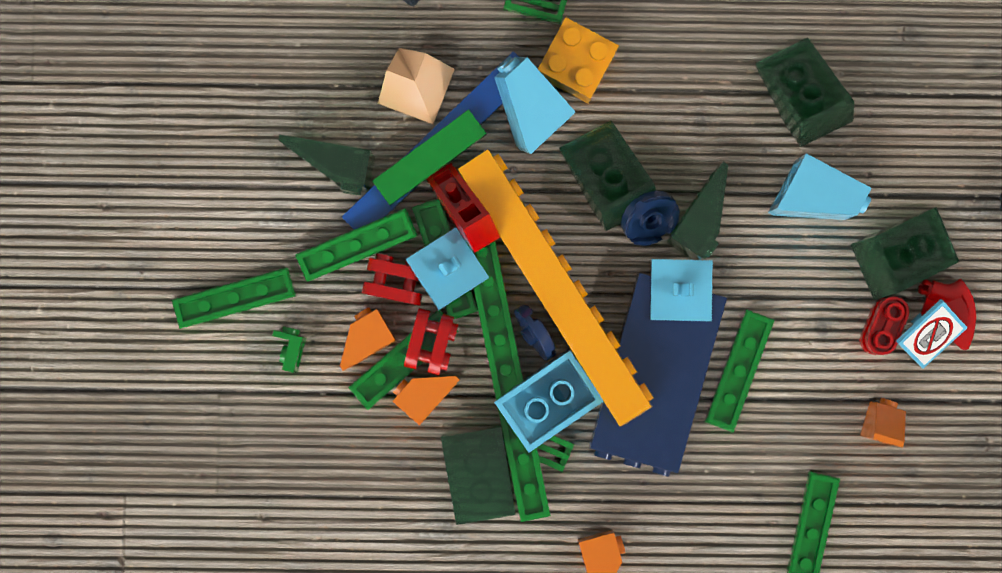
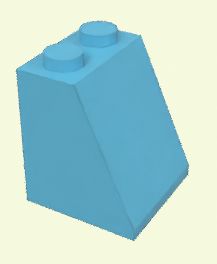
[494,56,576,154]
[768,153,872,220]

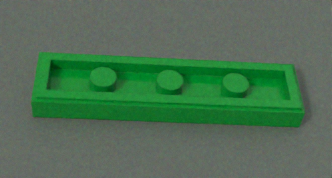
[372,110,487,206]
[412,199,478,320]
[295,208,418,282]
[171,267,296,329]
[704,309,775,433]
[348,310,459,410]
[787,471,840,573]

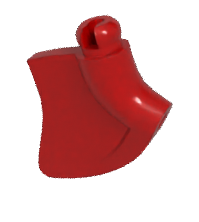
[918,278,976,350]

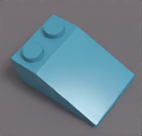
[494,349,604,453]

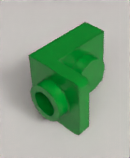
[272,326,307,373]

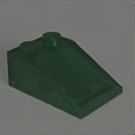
[755,38,854,147]
[559,120,656,231]
[278,134,375,196]
[665,161,728,260]
[850,207,959,300]
[441,426,516,525]

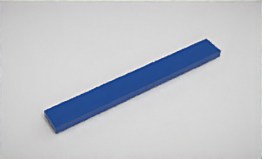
[342,51,519,229]

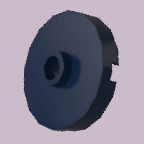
[621,190,680,246]
[514,304,557,361]

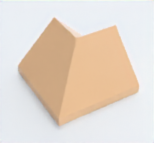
[378,48,455,125]

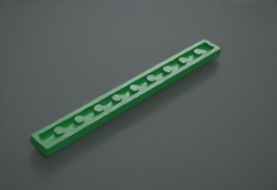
[464,239,551,522]

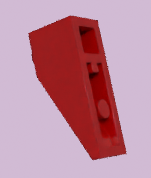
[426,163,500,253]

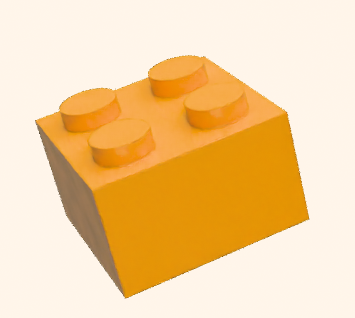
[538,17,619,104]

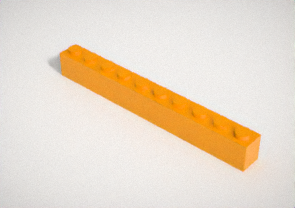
[458,150,654,426]

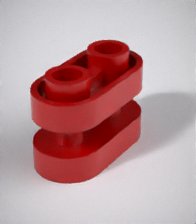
[362,253,423,306]
[860,297,910,355]
[404,308,459,375]

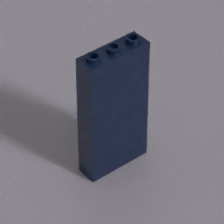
[589,273,727,477]

